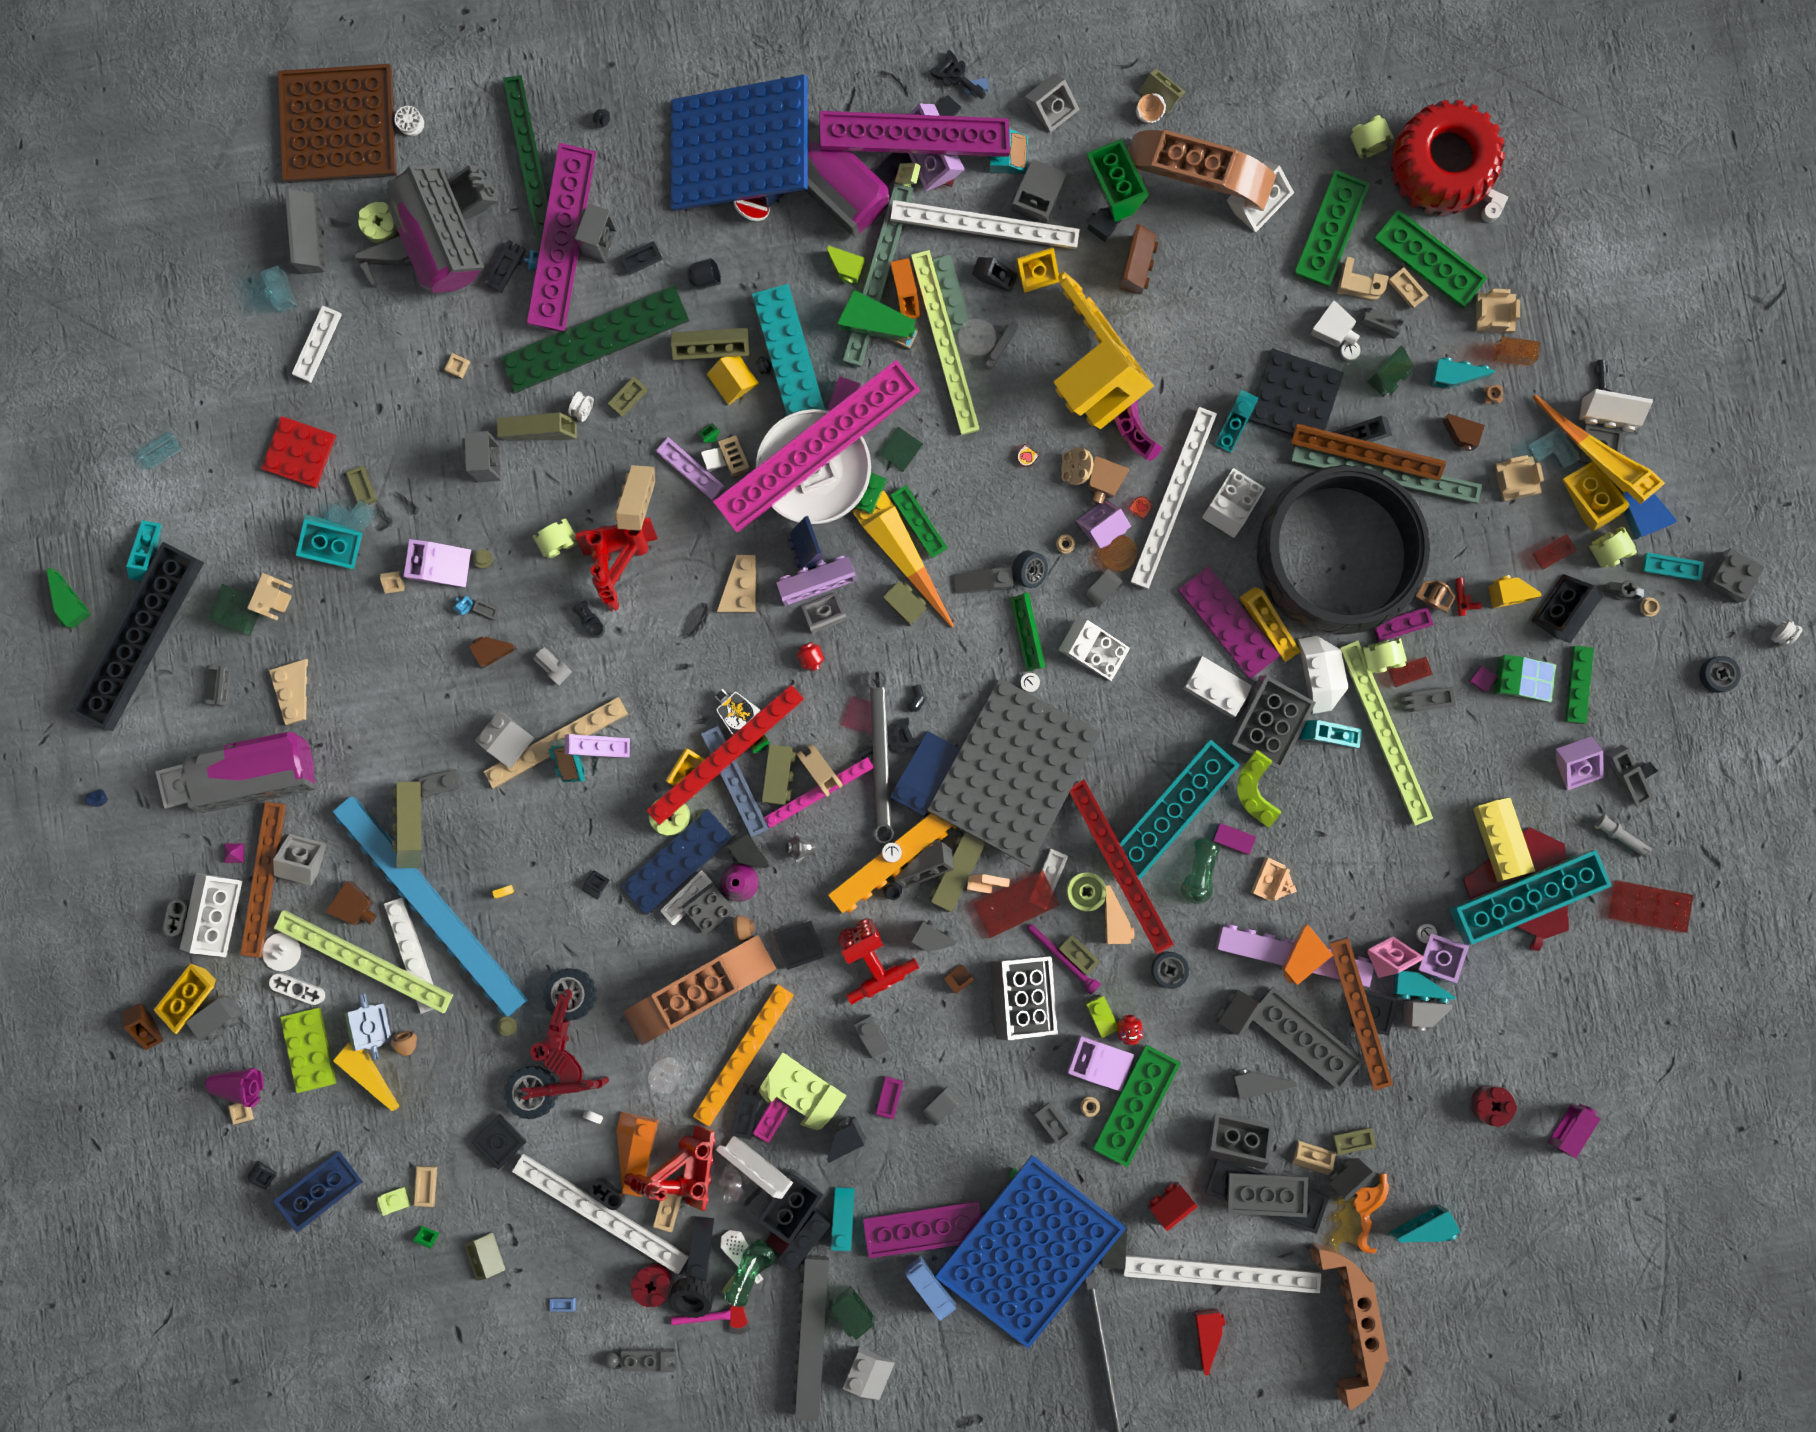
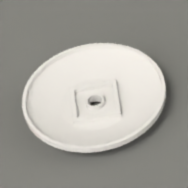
[756,409,871,525]

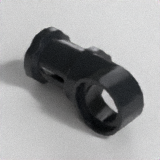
[572,600,605,638]

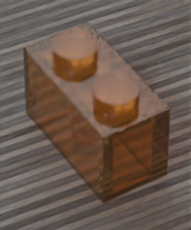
[1494,337,1540,366]

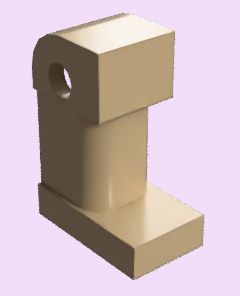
[1337,257,1389,300]

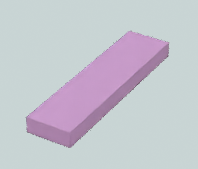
[655,437,725,501]
[565,734,630,758]

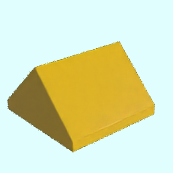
[1015,247,1060,293]
[707,356,759,405]
[666,748,705,786]

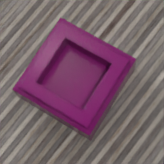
[1469,666,1497,693]

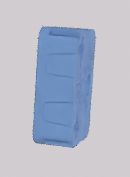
[905,1255,956,1321]

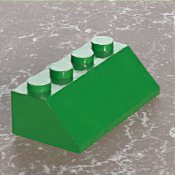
[1086,139,1149,222]

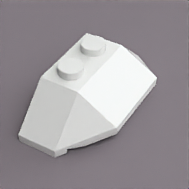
[1298,636,1348,714]

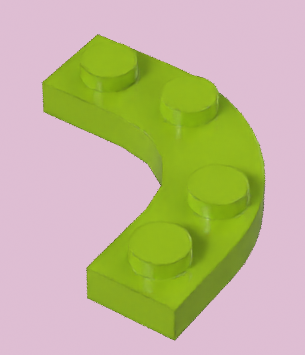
[1237,750,1281,828]

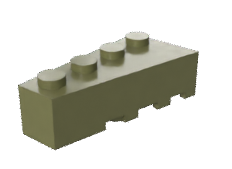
[392,782,421,868]

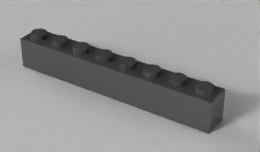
[792,1255,829,1421]

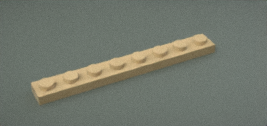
[483,697,628,788]

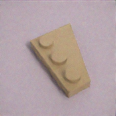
[717,555,756,613]
[269,659,308,725]

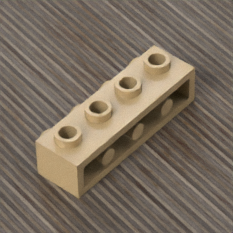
[614,465,655,530]

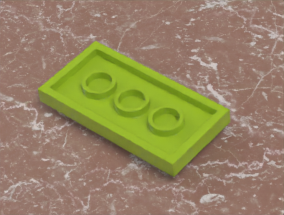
[280,1008,336,1093]

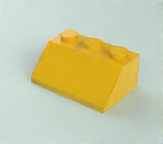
[154,964,216,1034]

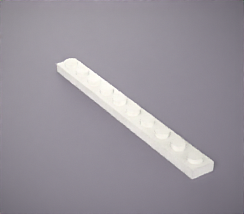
[890,200,1079,249]
[1130,407,1217,590]
[512,1154,689,1274]
[1123,1255,1321,1293]

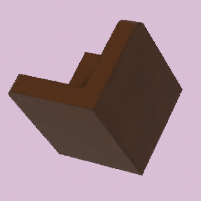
[944,964,974,994]

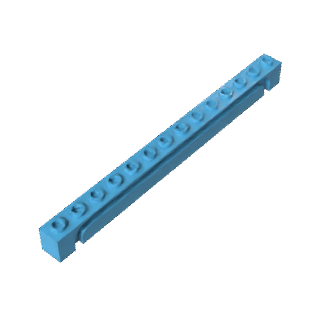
[333,796,529,1017]

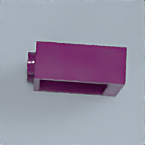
[1547,1103,1601,1159]

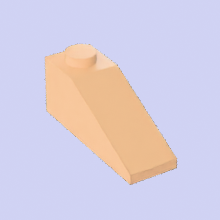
[1105,885,1134,944]

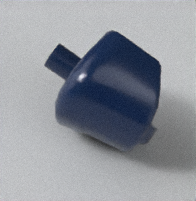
[85,789,108,807]

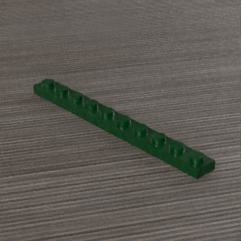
[503,75,548,251]

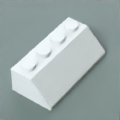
[180,873,242,957]

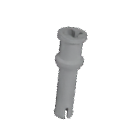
[1594,813,1652,858]

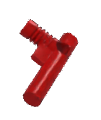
[1456,578,1482,616]

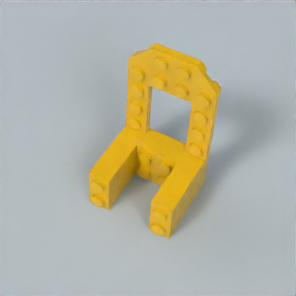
[1054,271,1154,429]

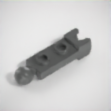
[604,1349,676,1372]

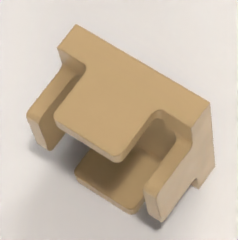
[1475,289,1520,333]
[1494,455,1544,502]
[248,573,292,620]

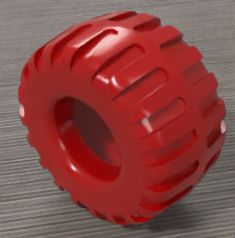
[1390,100,1505,216]

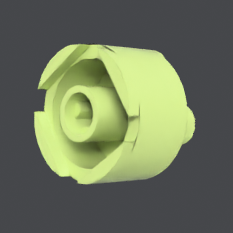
[1350,115,1395,159]
[358,202,399,245]
[532,519,577,559]
[1589,527,1637,568]
[1363,638,1407,673]
[649,799,690,836]
[1066,872,1106,911]

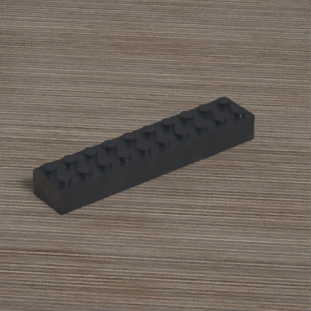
[70,542,204,731]

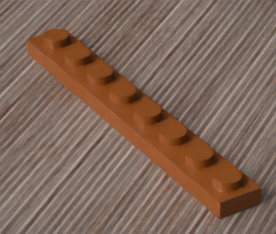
[1291,424,1446,481]
[240,802,286,958]
[1328,937,1393,1091]

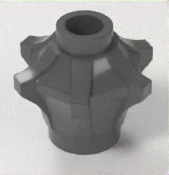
[785,832,815,863]

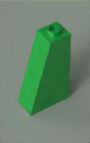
[836,290,916,342]

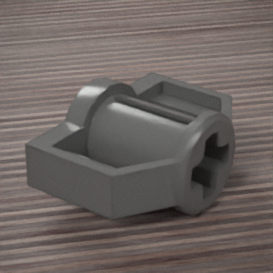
[1603,580,1645,600]

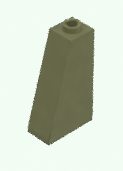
[496,412,577,441]

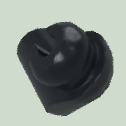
[907,684,925,712]

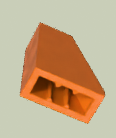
[890,258,920,319]
[1281,924,1333,985]

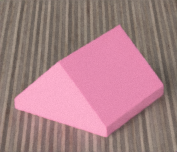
[1367,936,1423,978]

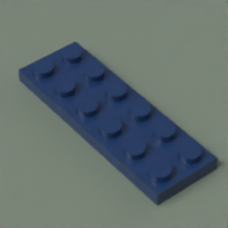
[621,809,734,915]

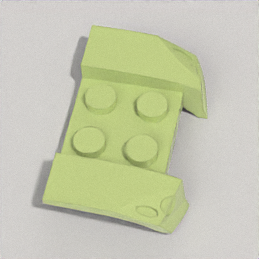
[759,1052,846,1130]

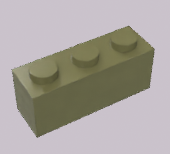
[762,744,796,805]

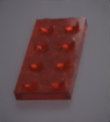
[973,870,1060,938]
[1609,880,1693,933]

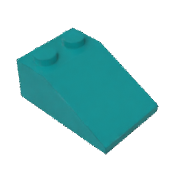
[296,514,363,569]
[1388,1205,1461,1243]

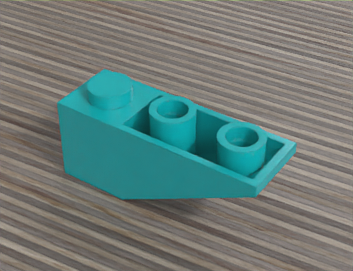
[1430,357,1495,389]
[1214,390,1258,453]
[1392,971,1456,1003]

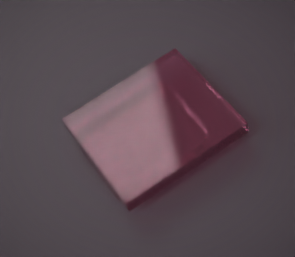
[843,696,872,735]

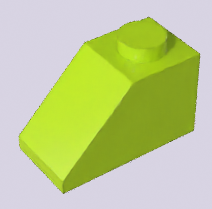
[827,245,864,284]
[1085,995,1117,1038]

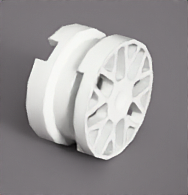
[395,106,424,137]
[568,392,594,422]
[1771,619,1802,649]

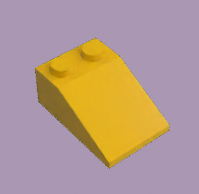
[1563,461,1630,532]

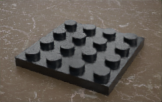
[1248,348,1344,436]

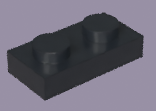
[620,241,663,275]

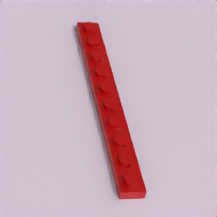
[646,685,804,826]
[1070,779,1175,954]

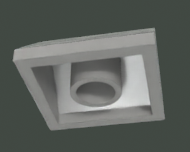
[801,592,848,634]

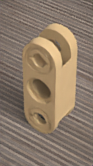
[796,743,843,797]

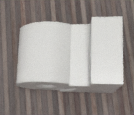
[1481,189,1508,223]

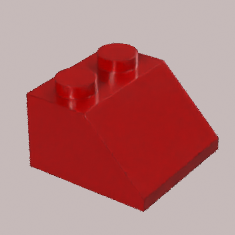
[1148,1182,1198,1231]

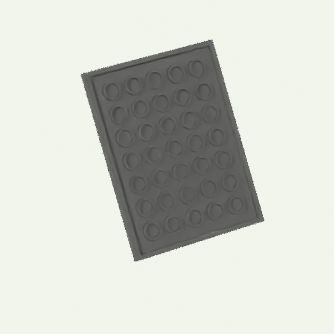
[927,678,1101,867]

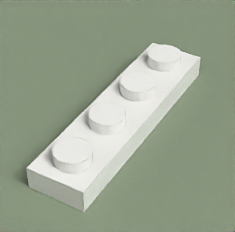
[292,305,342,383]

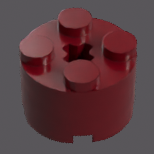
[1471,1085,1517,1127]
[631,1263,673,1307]

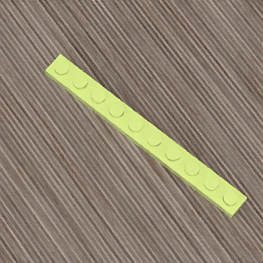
[911,250,980,436]
[1339,641,1433,826]
[274,910,453,1013]

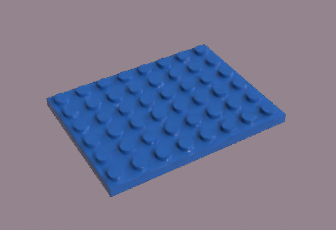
[671,74,808,211]
[935,1154,1126,1349]

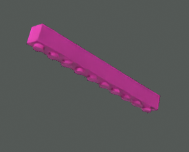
[764,757,874,828]

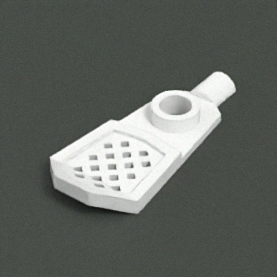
[720,1230,763,1284]

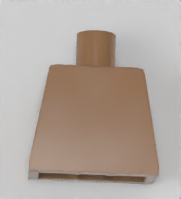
[1088,456,1129,505]

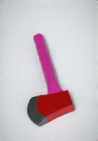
[671,1304,751,1335]

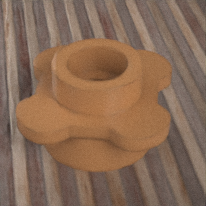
[1483,385,1503,404]

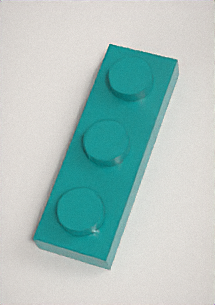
[1642,552,1704,582]

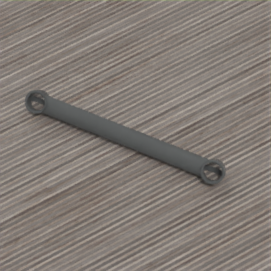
[867,670,894,844]
[1085,1270,1126,1432]

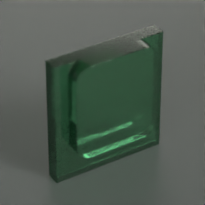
[879,427,923,472]

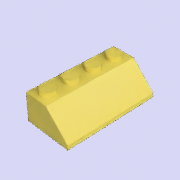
[1473,798,1535,882]

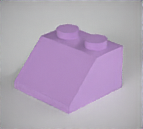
[1076,499,1131,549]
[1556,736,1604,790]
[1419,933,1469,984]

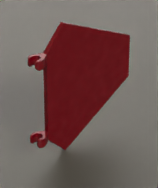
[1463,827,1569,951]

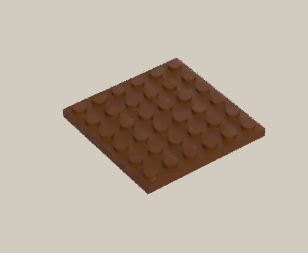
[278,64,397,182]

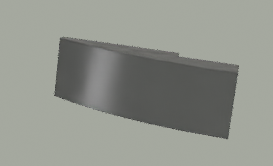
[1605,745,1654,808]

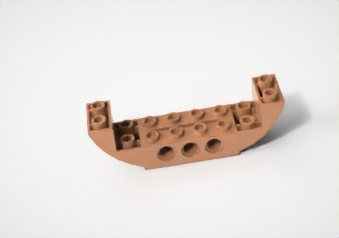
[1128,130,1276,211]
[623,935,777,1046]
[1310,1243,1389,1410]

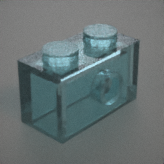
[260,266,297,313]

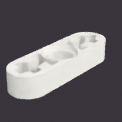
[269,973,325,1005]

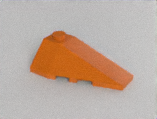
[616,1111,659,1197]

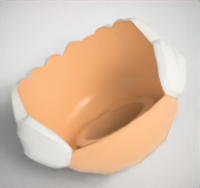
[1136,94,1166,123]

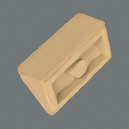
[1292,1141,1336,1175]

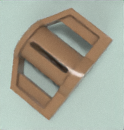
[1416,581,1455,613]

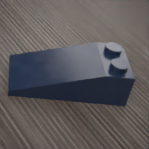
[788,516,824,570]
[890,731,961,816]
[273,1151,363,1234]

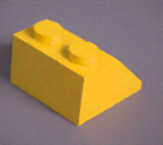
[1488,575,1541,609]

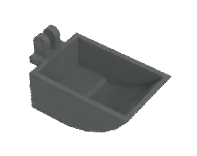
[447,165,498,220]

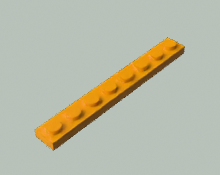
[693,984,794,1127]

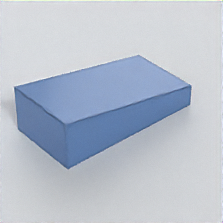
[964,78,989,95]
[550,1298,576,1312]

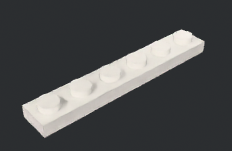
[384,898,433,1014]

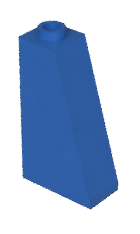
[1611,480,1677,540]

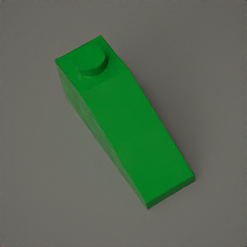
[47,568,92,628]

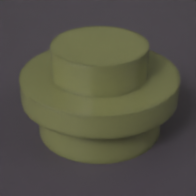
[473,549,493,569]
[497,1016,517,1036]

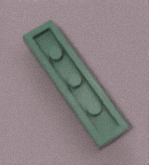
[933,255,971,333]

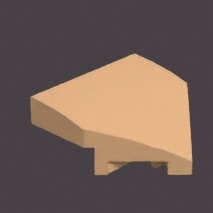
[1251,857,1297,901]
[967,874,1010,894]

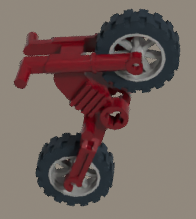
[504,968,609,1119]

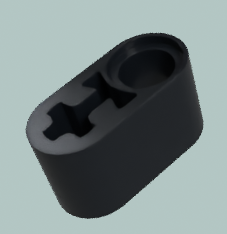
[589,1178,625,1210]

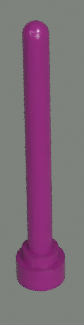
[1027,924,1101,995]

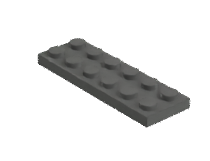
[1253,986,1365,1092]

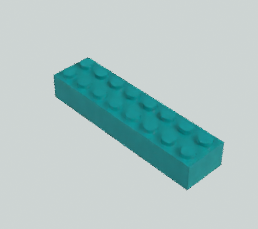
[752,284,825,416]
[1119,740,1240,880]
[1449,850,1612,945]

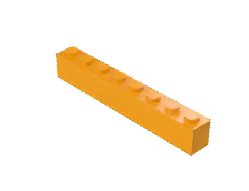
[829,814,957,914]

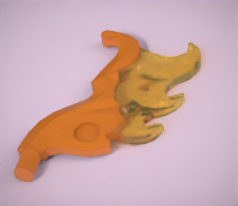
[1332,1173,1389,1253]

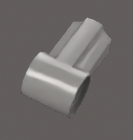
[533,647,573,686]

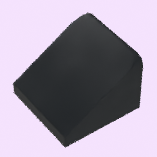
[582,870,610,900]
[247,1161,277,1190]

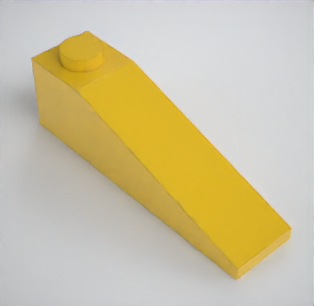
[1239,587,1301,663]
[333,1042,399,1111]

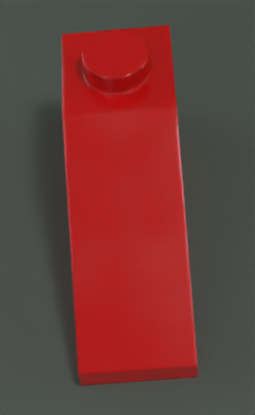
[1194,1308,1225,1375]

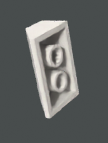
[1227,161,1294,232]
[1579,389,1653,432]
[1183,656,1252,718]

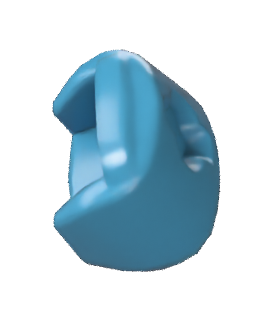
[524,250,539,270]
[452,595,473,615]

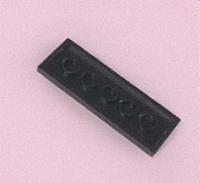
[1205,1159,1329,1234]

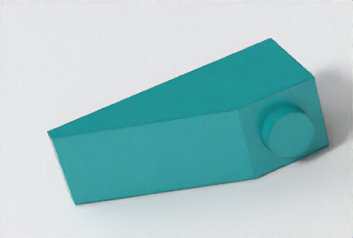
[126,520,162,581]
[1300,720,1362,748]
[831,1187,855,1251]

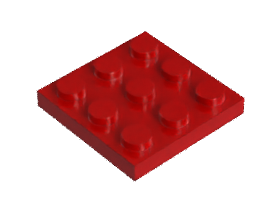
[261,416,336,488]

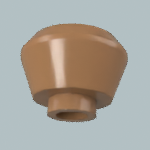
[733,915,755,942]
[390,1031,417,1056]

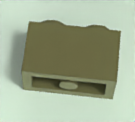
[883,581,927,626]

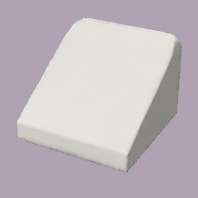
[701,448,726,472]

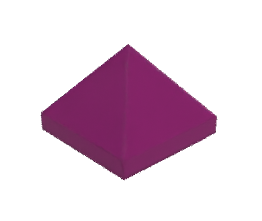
[224,843,244,863]

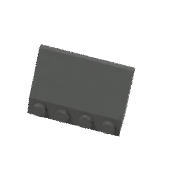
[1225,675,1316,771]
[990,956,1058,1040]

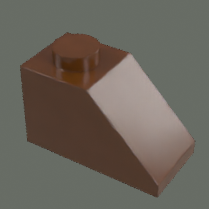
[1443,413,1485,451]
[469,637,517,668]
[122,1003,163,1050]

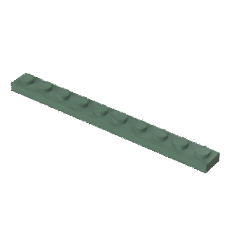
[843,183,913,367]
[1291,445,1482,504]

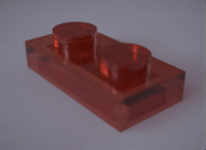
[1532,534,1577,570]
[1389,657,1433,688]

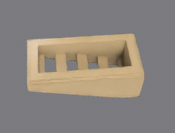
[718,436,750,477]

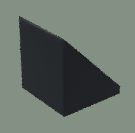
[1640,762,1658,779]

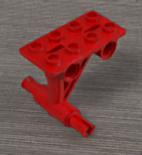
[575,518,658,612]
[838,918,920,1005]
[624,1125,715,1211]

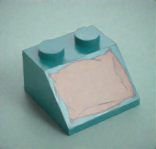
[990,129,1028,174]
[548,738,585,782]

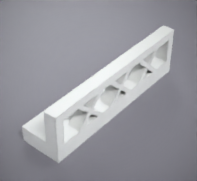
[716,1136,793,1199]

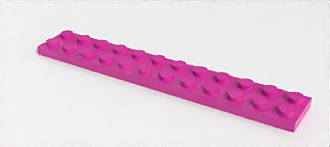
[713,359,920,533]

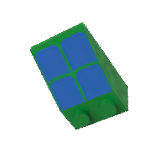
[1494,654,1556,703]

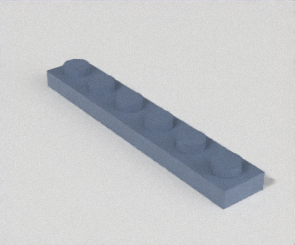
[701,726,769,837]

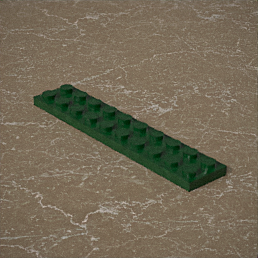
[500,285,690,393]

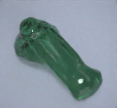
[1181,837,1220,904]
[725,1239,775,1307]

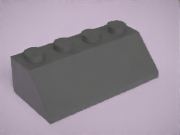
[285,189,327,274]

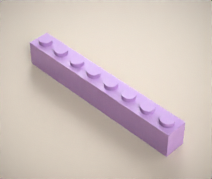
[1215,924,1374,987]

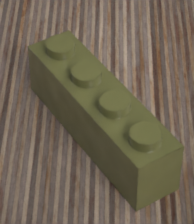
[671,328,749,360]
[929,832,985,912]

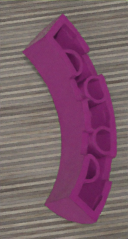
[1115,400,1163,461]

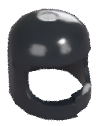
[687,258,721,290]

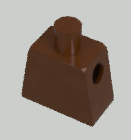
[325,881,377,925]

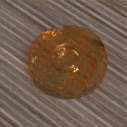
[1099,535,1137,572]

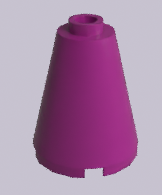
[720,863,759,902]
[205,1068,264,1108]

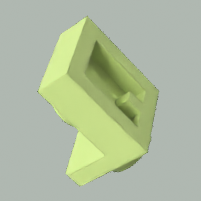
[895,163,921,187]
[377,1187,410,1216]

